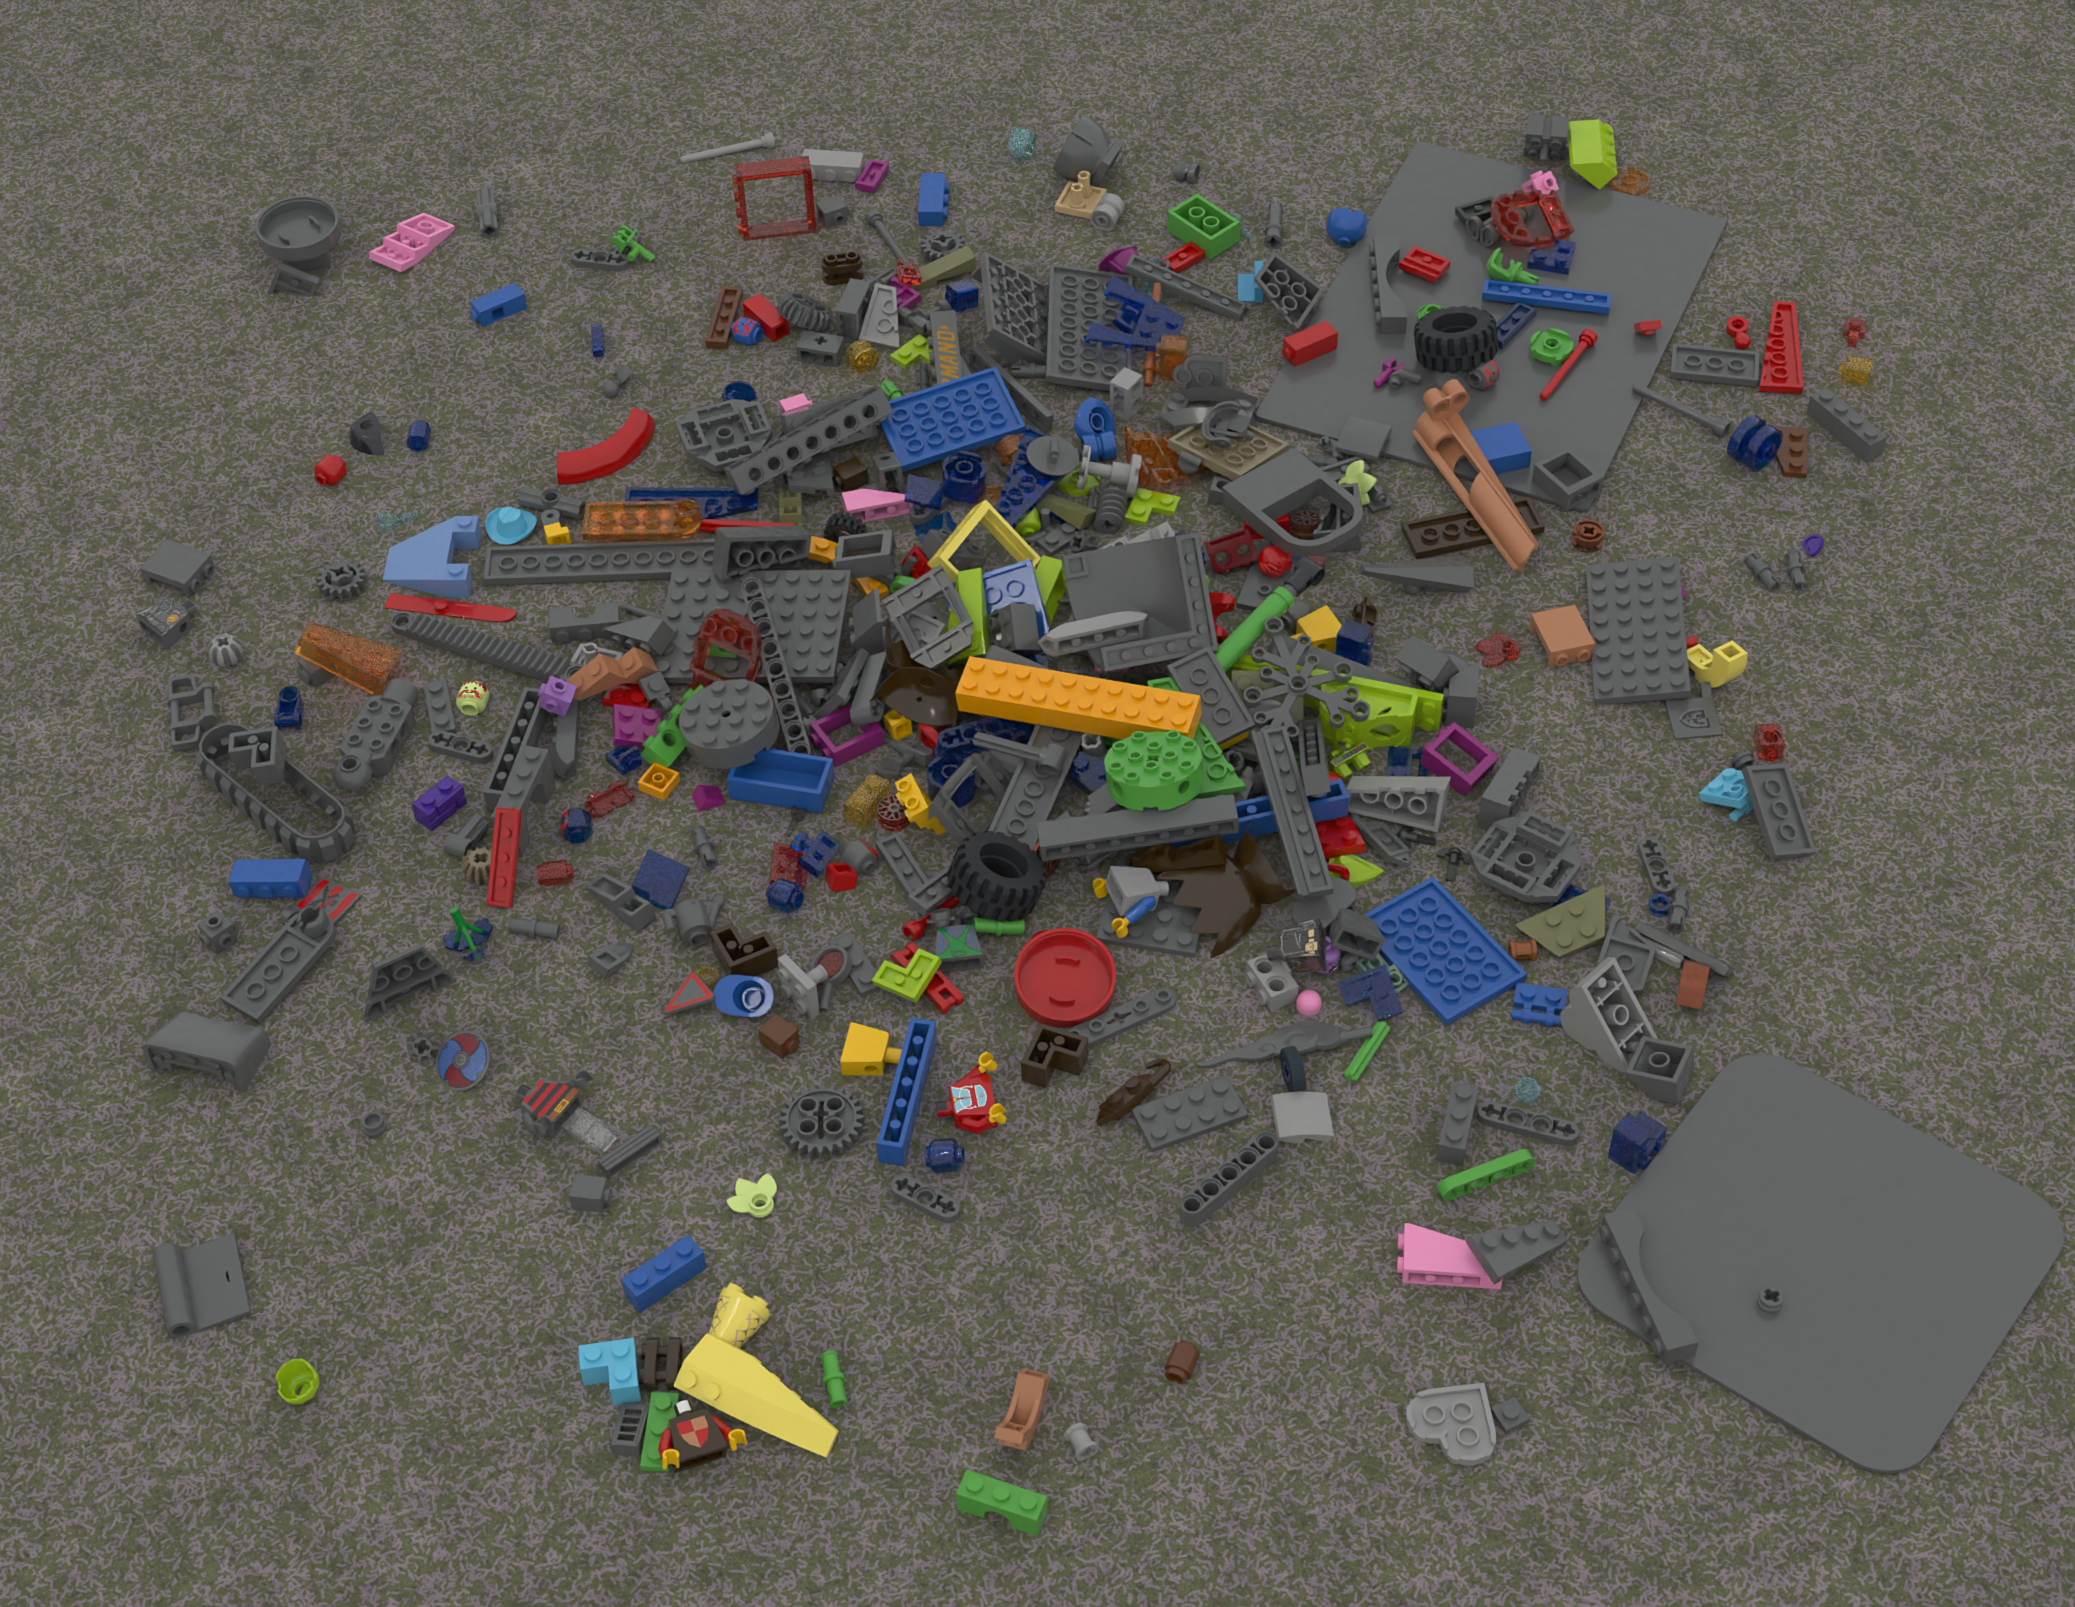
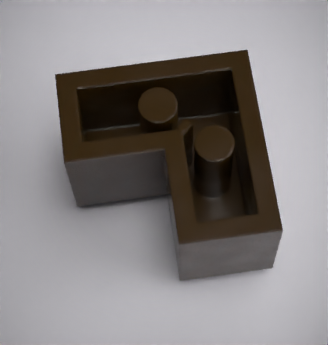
[710,923,778,977]
[1021,1023,1089,1088]

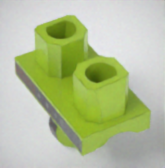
[1328,740,1371,781]

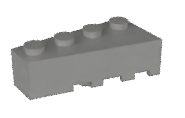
[1346,776,1451,832]

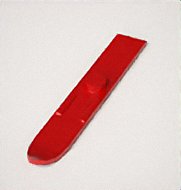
[384,593,517,622]

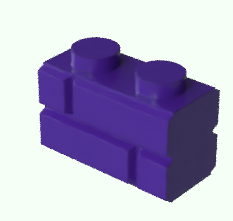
[411,776,467,831]

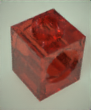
[1753,723,1785,761]

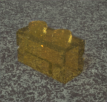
[843,773,892,830]

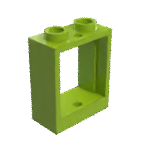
[1035,555,1067,627]

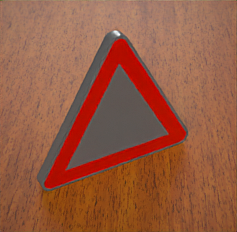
[664,971,715,1015]

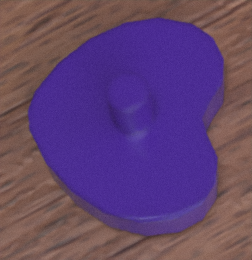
[1801,534,1824,557]

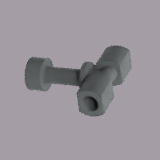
[898,299,951,337]

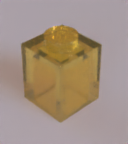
[1838,353,1874,387]

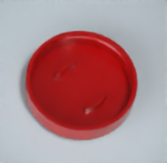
[1014,928,1116,1028]

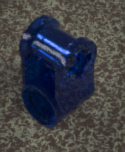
[274,686,304,730]

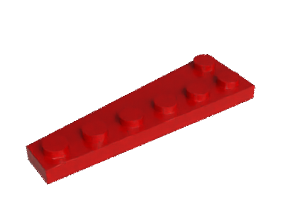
[1759,301,1804,394]

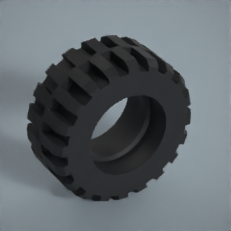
[1414,306,1498,373]
[947,831,1047,922]

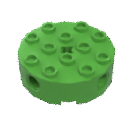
[1104,730,1204,811]

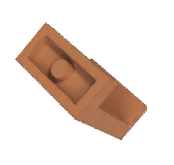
[1529,605,1595,667]

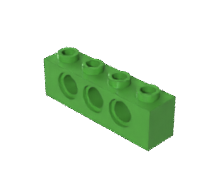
[640,684,704,768]

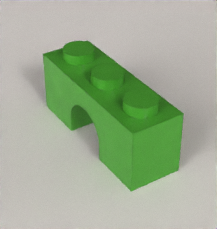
[956,1470,1048,1536]

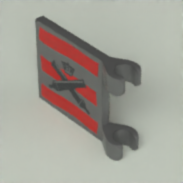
[281,876,362,925]

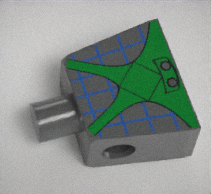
[935,917,984,973]

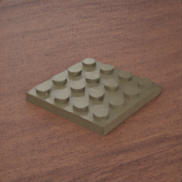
[1167,424,1289,481]

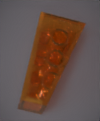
[294,621,404,696]

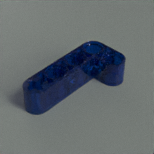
[935,716,1032,760]

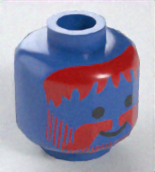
[730,317,763,346]

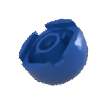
[1326,207,1368,247]

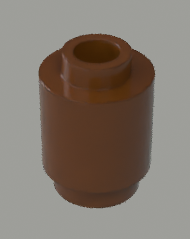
[1164,1341,1200,1385]

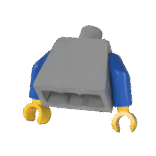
[1093,866,1169,938]

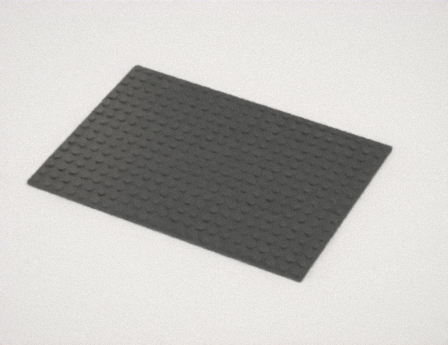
[1255,141,1727,512]

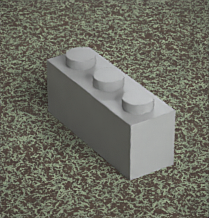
[800,149,865,183]

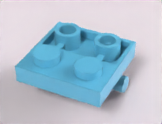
[1699,768,1754,821]

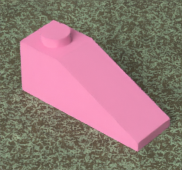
[842,489,913,523]

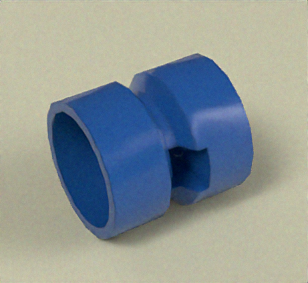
[1081,431,1117,462]

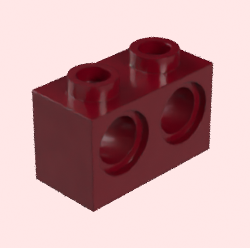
[1204,529,1258,574]

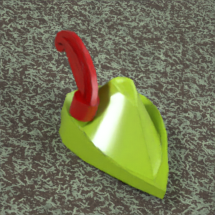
[1326,854,1385,887]

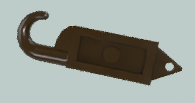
[1096,1058,1171,1126]

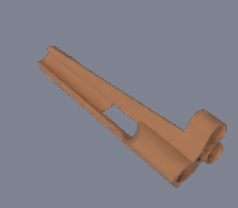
[1412,379,1539,571]

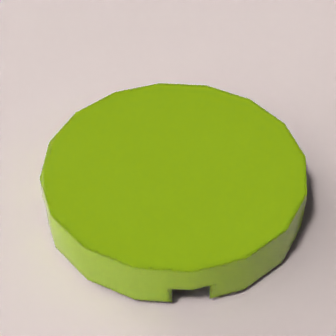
[1056,462,1100,496]

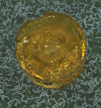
[845,340,879,374]

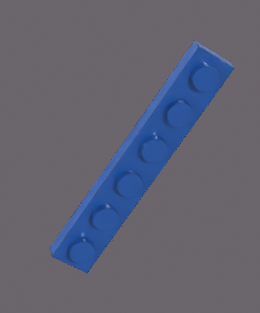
[1482,279,1612,314]

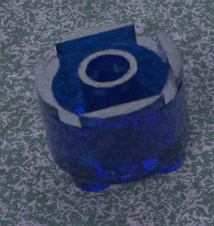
[942,451,987,504]
[927,754,976,808]

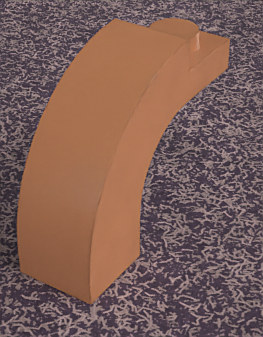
[994,1368,1050,1450]

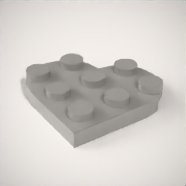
[1406,1383,1496,1466]

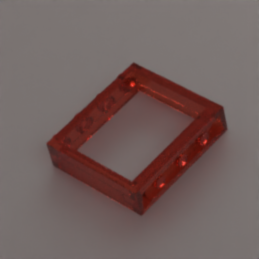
[732,156,817,241]

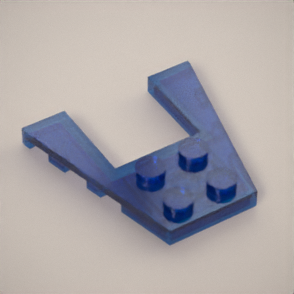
[1085,275,1185,354]

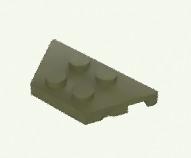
[1515,885,1605,959]

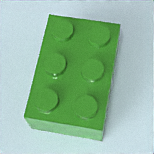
[1167,194,1240,260]

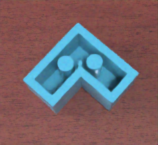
[578,1338,641,1406]

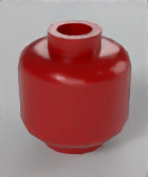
[314,454,347,486]

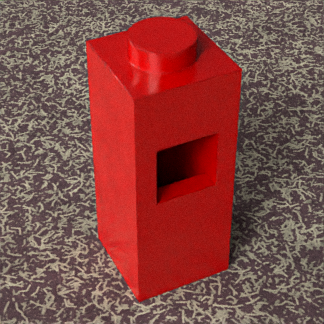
[742,294,790,342]
[1282,321,1338,367]

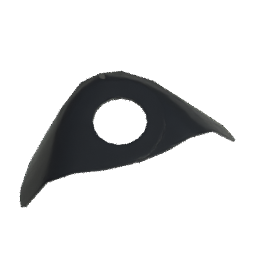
[349,412,384,455]

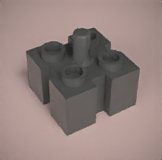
[1524,114,1569,163]

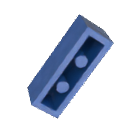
[918,173,950,226]
[228,859,313,899]
[621,1235,707,1313]

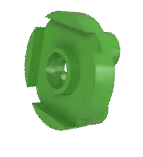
[1530,328,1574,366]

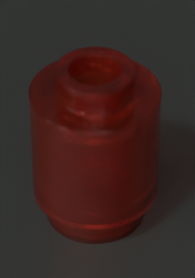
[537,859,574,887]

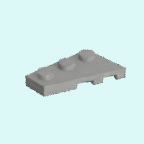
[859,283,900,350]

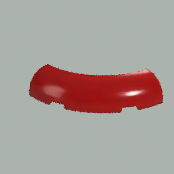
[557,408,656,485]

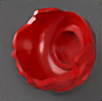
[1257,545,1292,578]

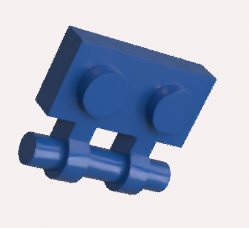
[1511,982,1567,1027]

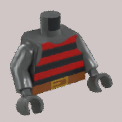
[516,1069,593,1139]

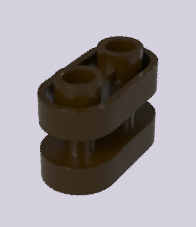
[821,251,864,286]
[639,1337,683,1390]

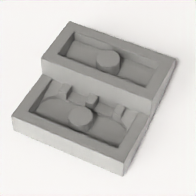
[1271,1092,1334,1143]

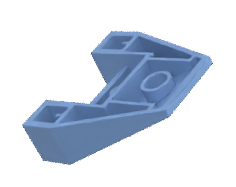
[383,516,482,597]

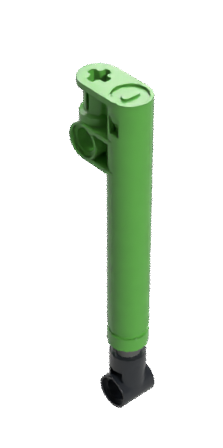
[1213,556,1325,673]

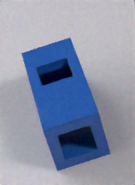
[470,283,527,327]

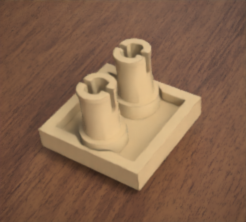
[1055,171,1107,219]

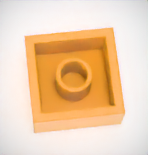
[638,762,680,801]

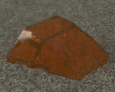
[1124,426,1208,489]

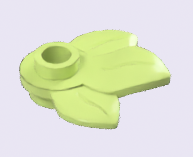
[1338,460,1377,505]
[727,1174,777,1217]

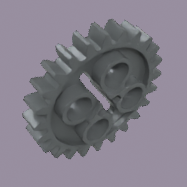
[779,1083,865,1160]

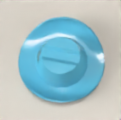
[485,506,537,545]

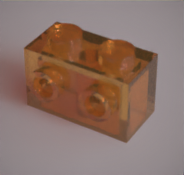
[1155,334,1188,381]

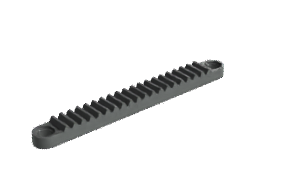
[390,611,584,682]

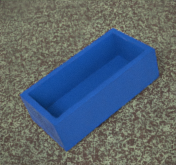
[727,748,835,813]

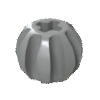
[208,633,243,668]

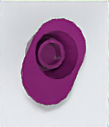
[1098,245,1139,275]

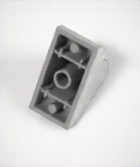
[1560,957,1658,1072]

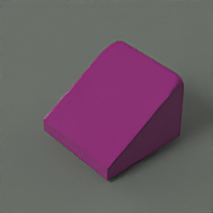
[692,785,726,812]

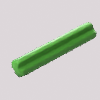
[1344,1021,1390,1082]

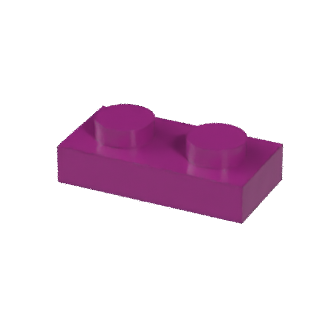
[855,159,889,193]

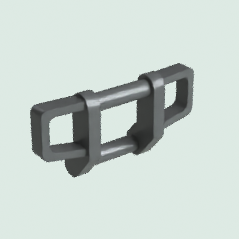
[167,674,217,751]

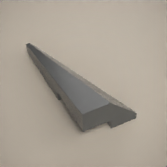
[1360,555,1474,593]

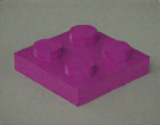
[612,704,661,749]

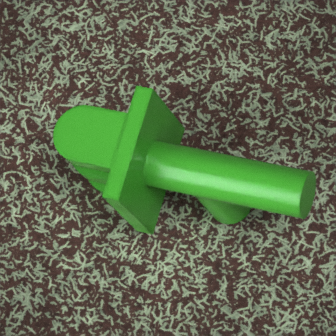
[612,225,655,263]

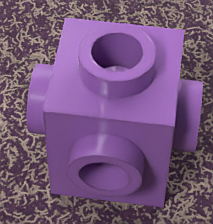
[537,676,577,717]

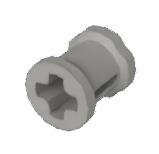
[1064,1422,1099,1461]

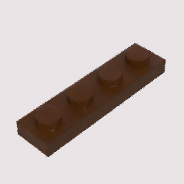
[705,286,743,349]

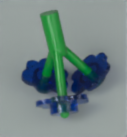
[443,907,493,962]

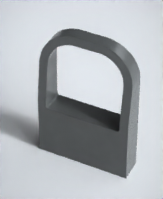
[1222,448,1363,556]

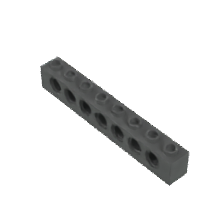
[723,386,893,495]

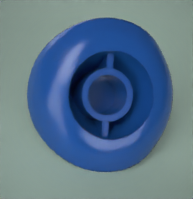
[1074,397,1116,440]

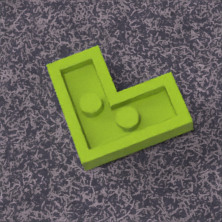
[890,334,935,369]
[1125,488,1181,527]
[872,949,942,1003]

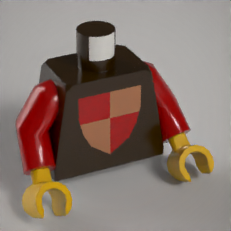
[658,1400,747,1473]

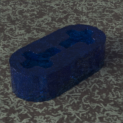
[591,324,604,357]

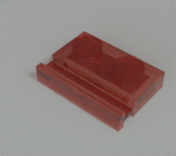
[769,842,809,891]

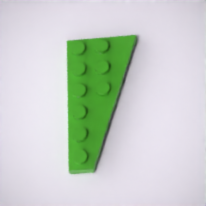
[1147,677,1246,800]

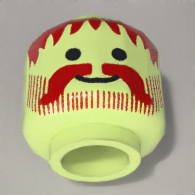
[456,681,489,716]

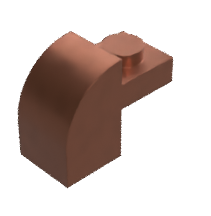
[1676,960,1710,1009]

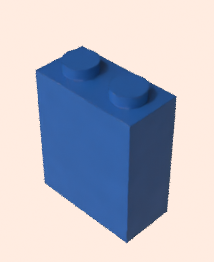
[1470,422,1532,474]

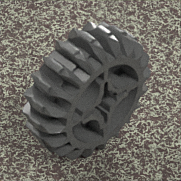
[777,291,834,333]

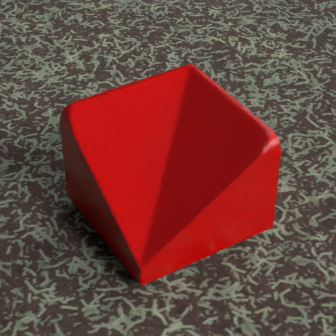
[825,863,858,891]

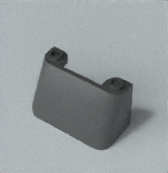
[143,1011,271,1092]

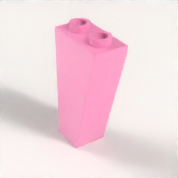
[1397,1223,1503,1289]

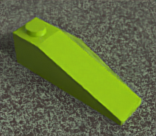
[946,568,990,666]

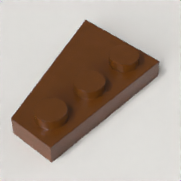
[1762,425,1807,478]

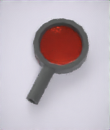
[810,945,852,1012]

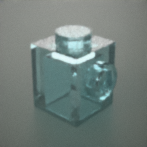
[1006,126,1037,159]

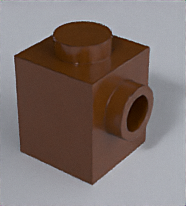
[758,1014,800,1059]

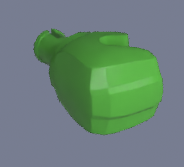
[1486,248,1540,285]

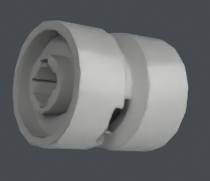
[1090,193,1125,231]

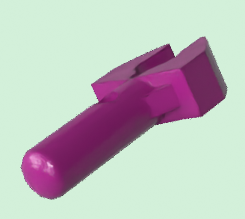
[1373,358,1404,388]

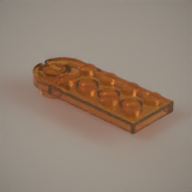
[582,499,702,540]

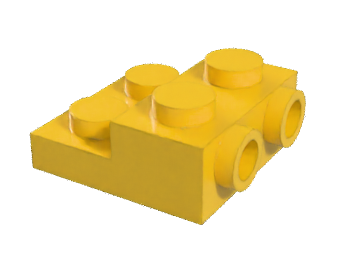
[895,773,947,835]

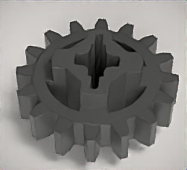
[921,229,965,263]
[316,559,367,601]

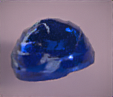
[722,380,758,402]

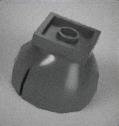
[1053,115,1124,187]

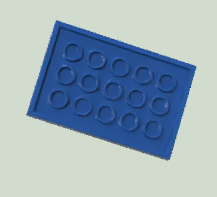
[879,366,1026,472]
[1364,877,1527,1026]

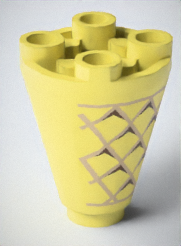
[709,1283,771,1349]

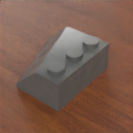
[1254,252,1324,331]

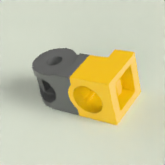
[541,509,571,545]
[879,705,913,741]

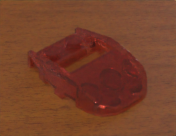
[1490,190,1574,248]
[687,609,762,690]

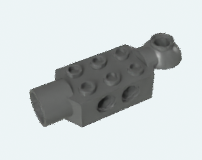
[332,678,419,789]

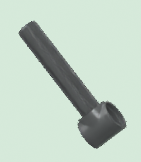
[973,732,1068,776]

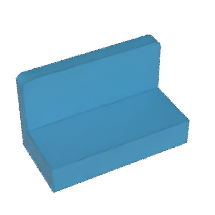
[1237,261,1263,303]

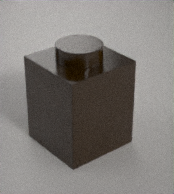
[832,457,868,492]

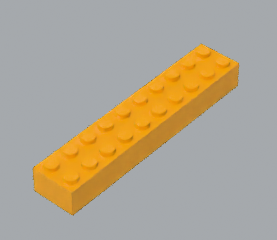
[955,656,1202,740]

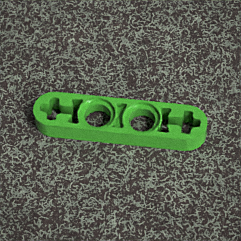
[1437,1149,1536,1202]

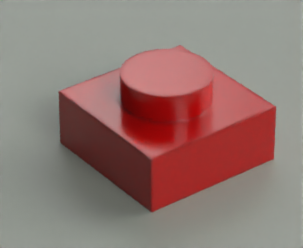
[1634,320,1662,336]

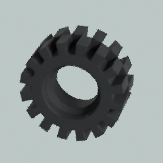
[823,512,867,543]

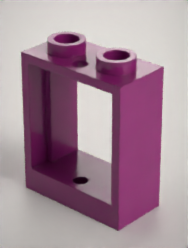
[809,704,884,767]
[1420,722,1499,797]

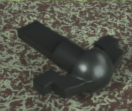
[1397,825,1436,849]
[1437,847,1471,882]

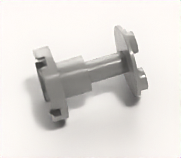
[1077,445,1142,498]

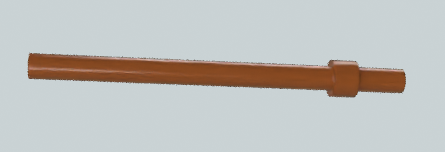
[1143,283,1161,387]

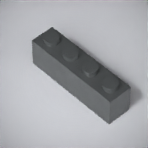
[1806,388,1887,463]

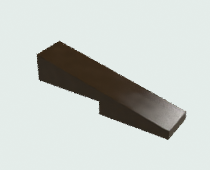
[1125,834,1228,873]

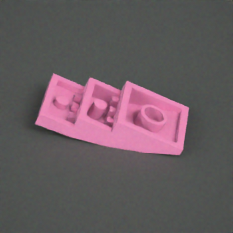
[369,213,455,272]

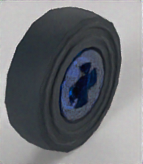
[1280,1046,1306,1092]

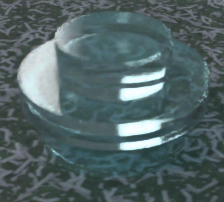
[1514,1077,1540,1102]

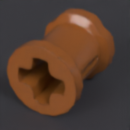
[1508,939,1537,961]

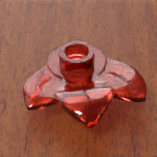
[1475,632,1521,667]

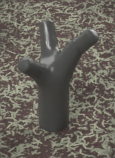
[1021,530,1047,549]

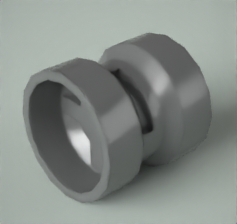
[1174,160,1200,184]

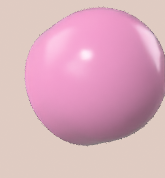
[1296,990,1322,1016]

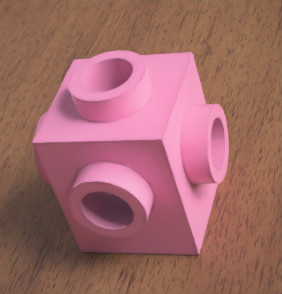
[1522,170,1559,203]

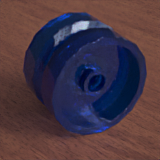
[1727,415,1783,472]

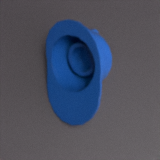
[713,975,774,1017]

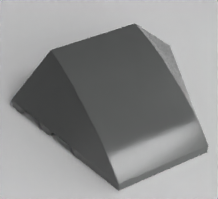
[363,943,457,1023]

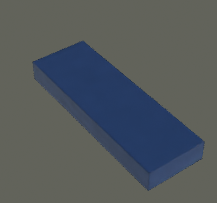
[1496,301,1537,349]

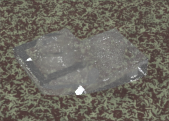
[561,1107,619,1154]

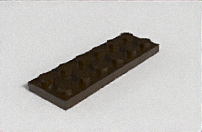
[1401,496,1545,559]

